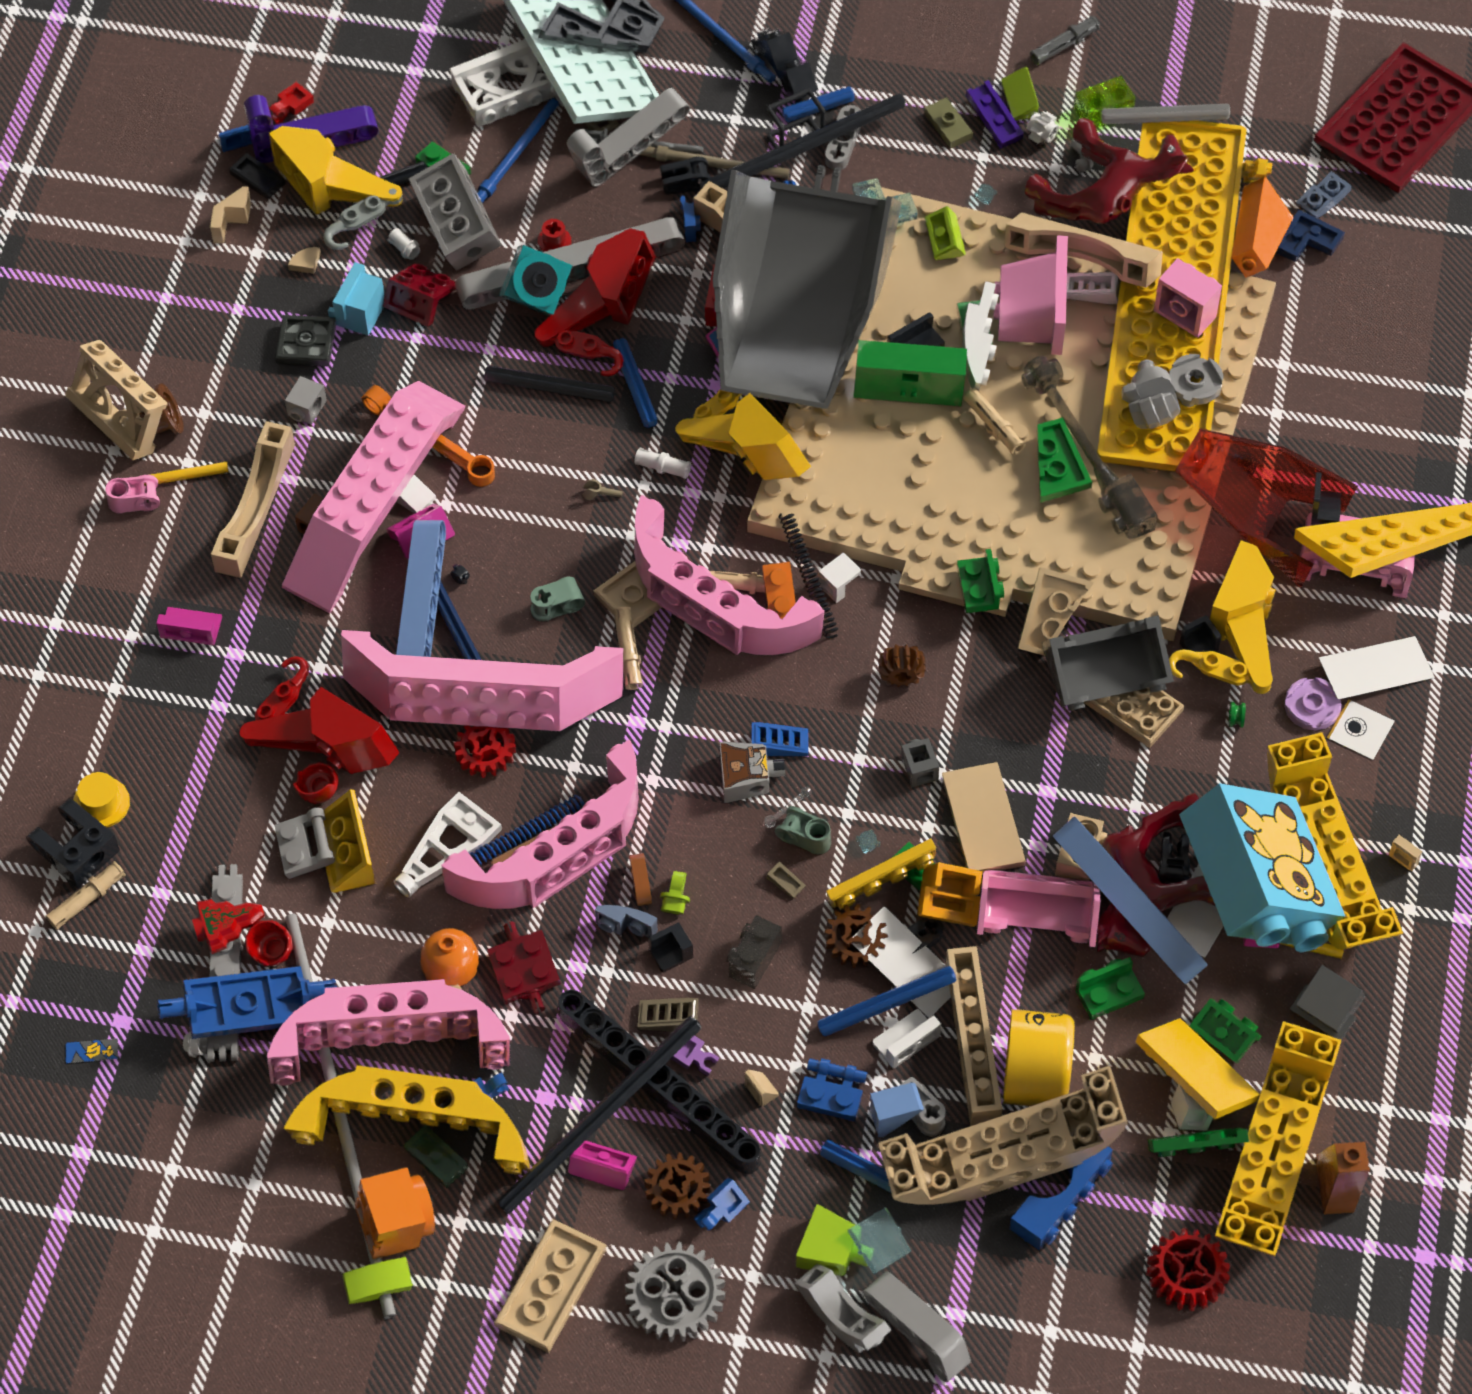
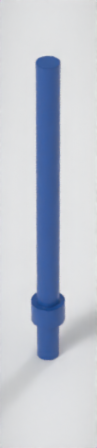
[675,0,776,83]
[477,98,559,203]

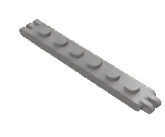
[207,864,243,1062]

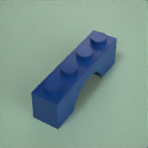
[1010,1147,1113,1250]

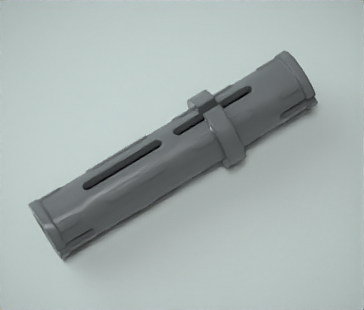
[1029,15,1100,65]

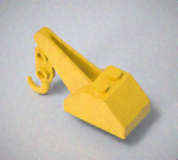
[675,389,811,480]
[1169,541,1276,694]

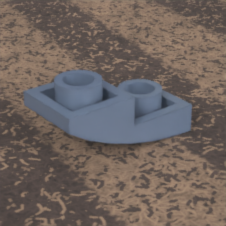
[1296,171,1351,218]
[595,905,658,938]

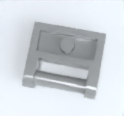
[274,808,335,879]

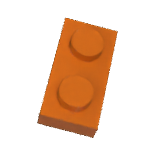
[762,562,796,619]

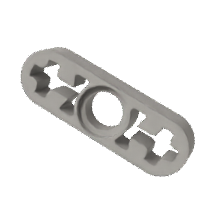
[825,105,861,170]

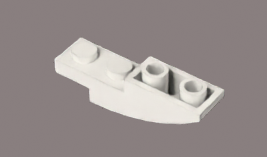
[962,282,999,390]

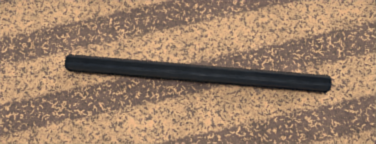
[699,93,906,190]
[497,1016,701,1214]

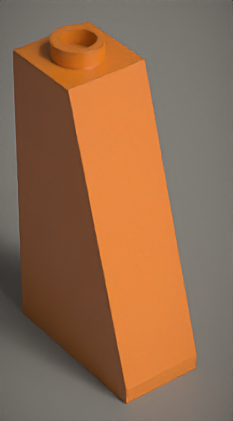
[1231,177,1294,278]

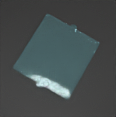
[847,1208,912,1274]

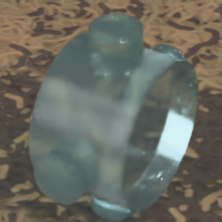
[974,184,997,204]
[855,829,880,853]

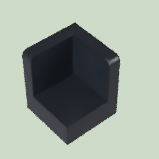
[1180,615,1221,653]
[648,922,693,972]

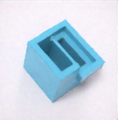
[328,262,385,336]

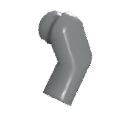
[1071,139,1094,173]

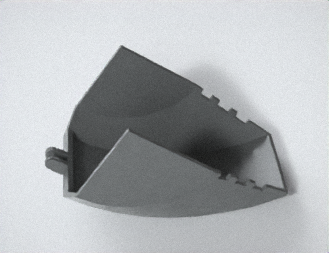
[713,165,902,409]

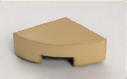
[288,247,321,274]

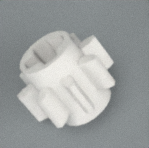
[1027,112,1059,144]

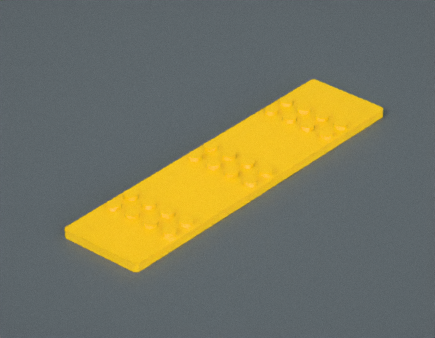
[1097,120,1247,475]

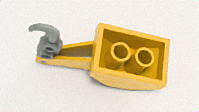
[269,126,403,250]

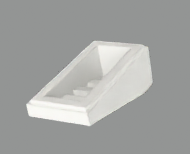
[1066,272,1121,304]

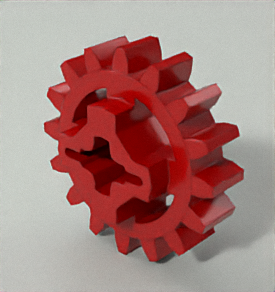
[454,725,516,778]

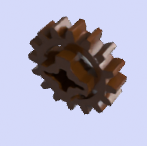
[824,904,888,968]
[645,1153,711,1219]

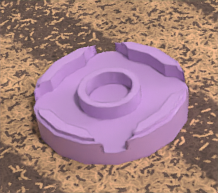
[1284,677,1342,731]

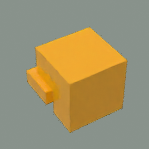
[917,862,982,927]

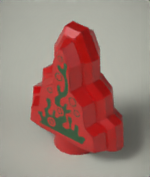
[192,899,265,954]

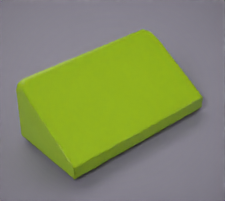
[1001,67,1039,121]
[925,206,966,260]

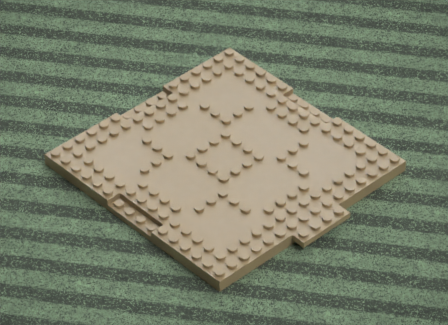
[747,184,1276,641]

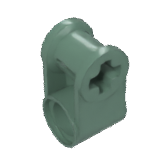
[530,577,585,622]
[774,806,831,855]

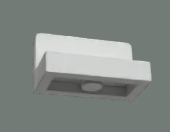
[873,1009,941,1069]

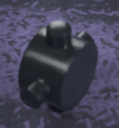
[450,564,470,584]

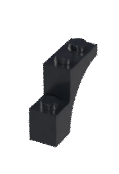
[750,28,819,100]

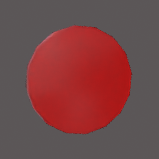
[538,219,571,252]

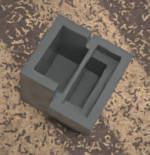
[1290,965,1366,1041]

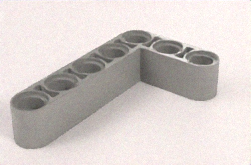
[567,88,690,187]

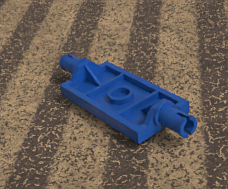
[157,966,337,1039]

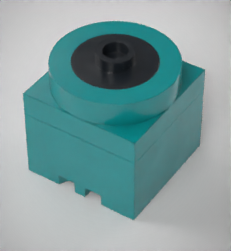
[499,245,573,316]

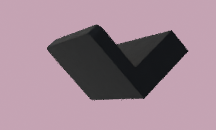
[887,312,945,347]
[1311,472,1341,526]

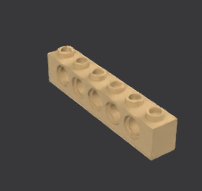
[946,946,1002,1127]

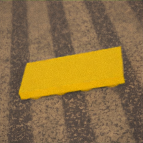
[826,838,936,910]
[1136,1018,1260,1119]

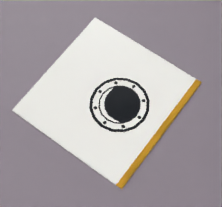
[1327,699,1395,759]

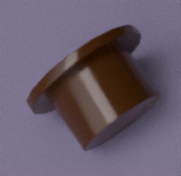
[139,383,184,435]

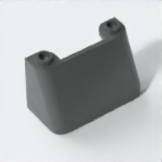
[1042,615,1174,711]

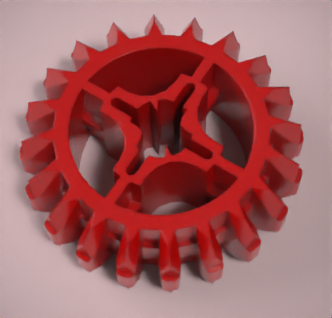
[1146,1228,1230,1312]

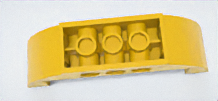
[1267,732,1403,950]
[1215,1021,1341,1257]
[284,1065,530,1175]

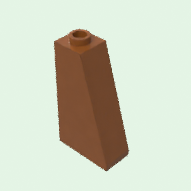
[1315,1142,1370,1214]

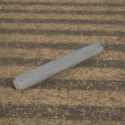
[1101,104,1230,124]

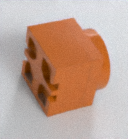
[354,1168,435,1260]

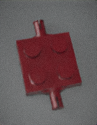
[487,922,561,1013]

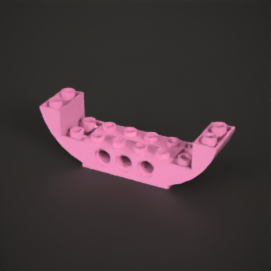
[634,495,825,655]
[441,740,639,909]
[267,980,510,1086]

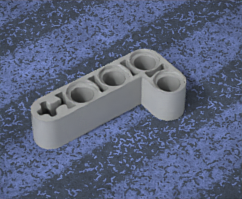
[863,1271,971,1383]

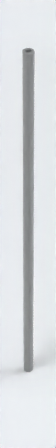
[285,914,396,1319]

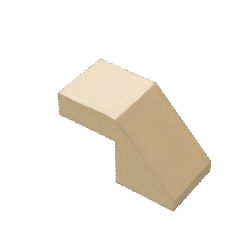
[210,187,251,244]

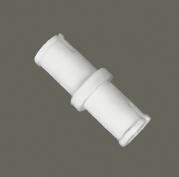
[635,448,691,479]

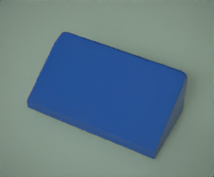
[218,125,252,152]

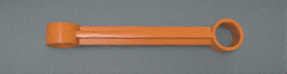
[361,385,495,487]

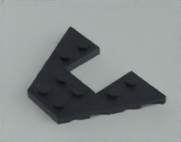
[539,0,665,53]

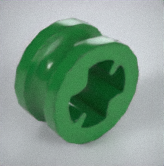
[1228,702,1246,728]

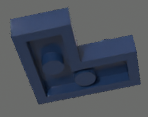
[1275,210,1345,262]

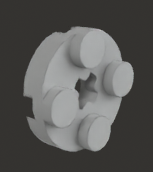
[1169,354,1223,407]

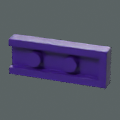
[965,80,1024,149]

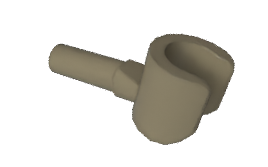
[582,479,623,500]

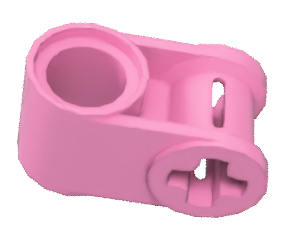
[105,475,160,513]

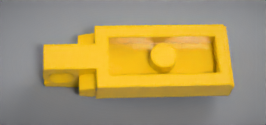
[1241,158,1272,184]

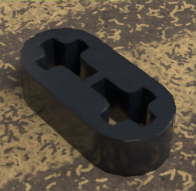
[908,917,944,954]

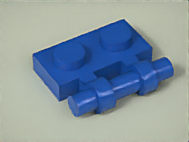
[797,1058,868,1122]

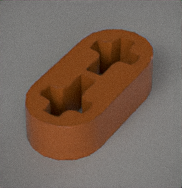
[629,853,652,906]

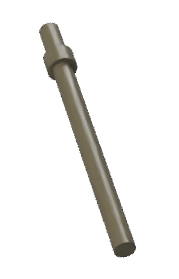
[639,145,790,179]

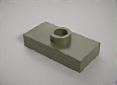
[924,97,973,149]

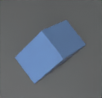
[870,1083,924,1138]

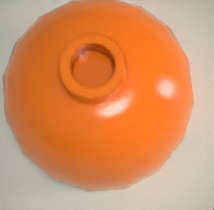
[421,928,479,986]

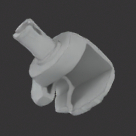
[1121,360,1181,429]

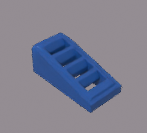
[752,722,809,756]

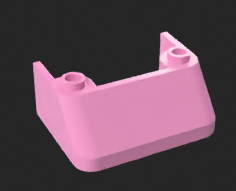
[977,870,1100,947]

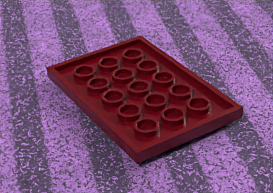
[1314,42,1472,193]

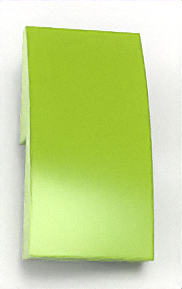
[342,1257,413,1304]

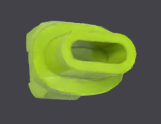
[660,871,690,915]

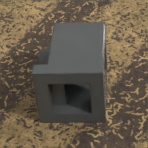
[901,738,939,788]

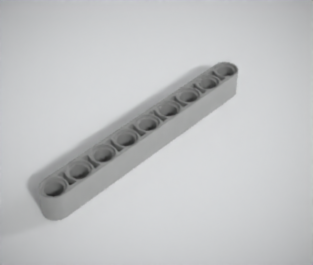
[455,217,685,309]

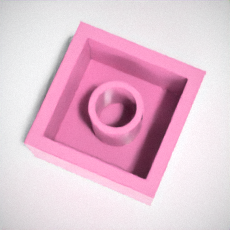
[1154,258,1222,338]

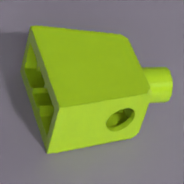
[796,1205,873,1276]

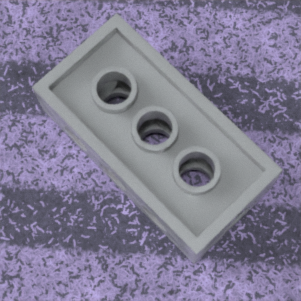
[409,153,502,271]

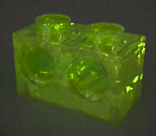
[1074,76,1136,127]

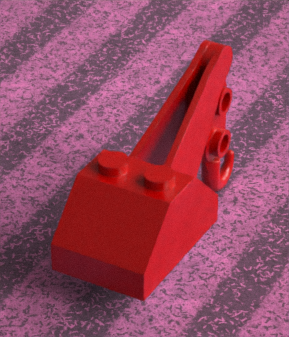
[535,228,656,376]
[240,656,400,774]

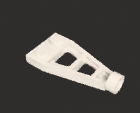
[393,792,502,897]

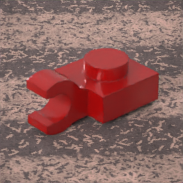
[269,82,314,124]

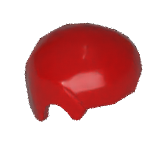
[293,762,338,804]
[245,920,293,967]

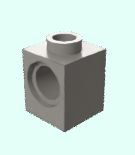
[285,376,327,425]

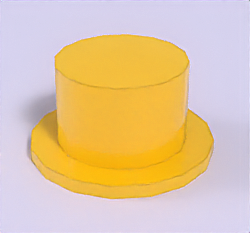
[73,772,130,828]

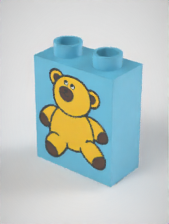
[1179,783,1346,952]

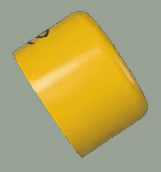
[1003,1009,1074,1107]

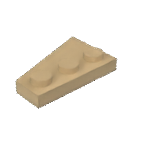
[1017,567,1094,656]

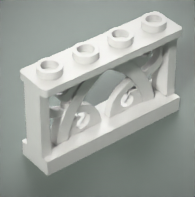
[450,39,558,127]

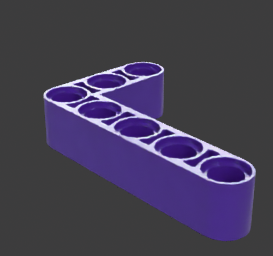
[244,95,379,163]

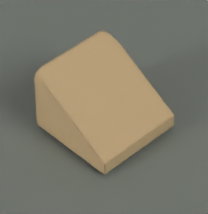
[745,1070,779,1106]

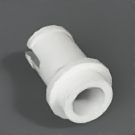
[388,228,420,260]

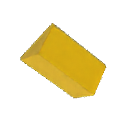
[323,789,375,893]

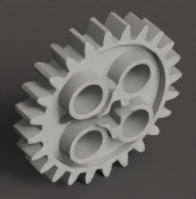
[625,1242,725,1342]

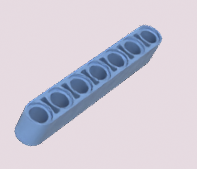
[396,520,446,657]
[1053,816,1208,984]

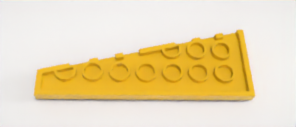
[1294,503,1472,578]

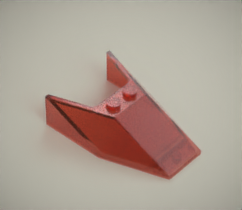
[1175,428,1358,588]

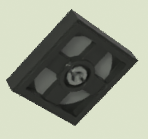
[276,315,336,366]

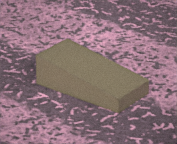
[766,862,806,899]

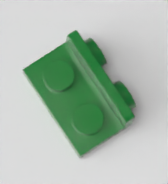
[957,549,1004,613]
[1075,957,1145,1020]
[1189,998,1262,1063]

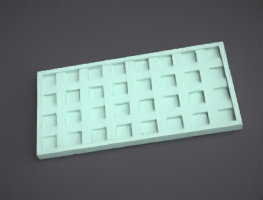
[503,0,659,124]

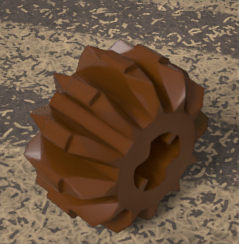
[878,644,926,687]

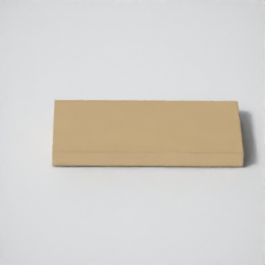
[942,762,1026,874]
[494,1219,607,1353]

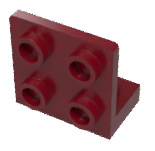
[383,264,456,327]

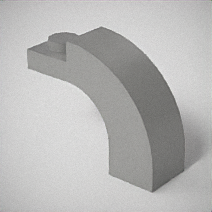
[795,1264,891,1353]

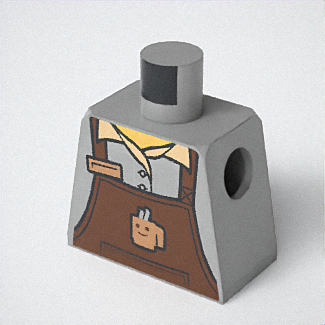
[720,741,785,803]

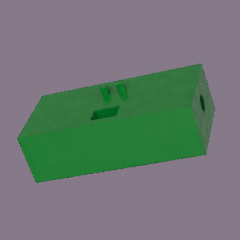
[854,340,967,406]

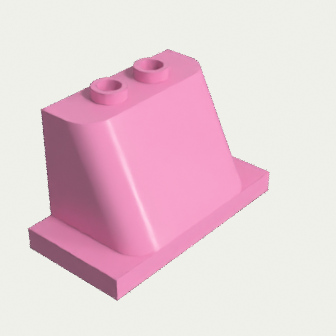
[993,236,1068,355]

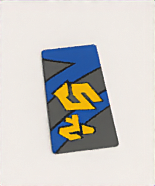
[66,1038,118,1063]

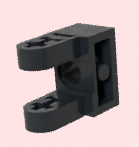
[26,798,120,889]

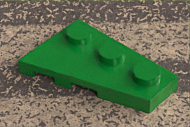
[1037,417,1092,503]
[1147,1128,1249,1157]

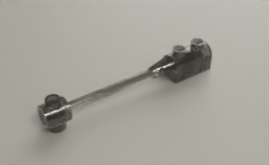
[1021,356,1157,539]

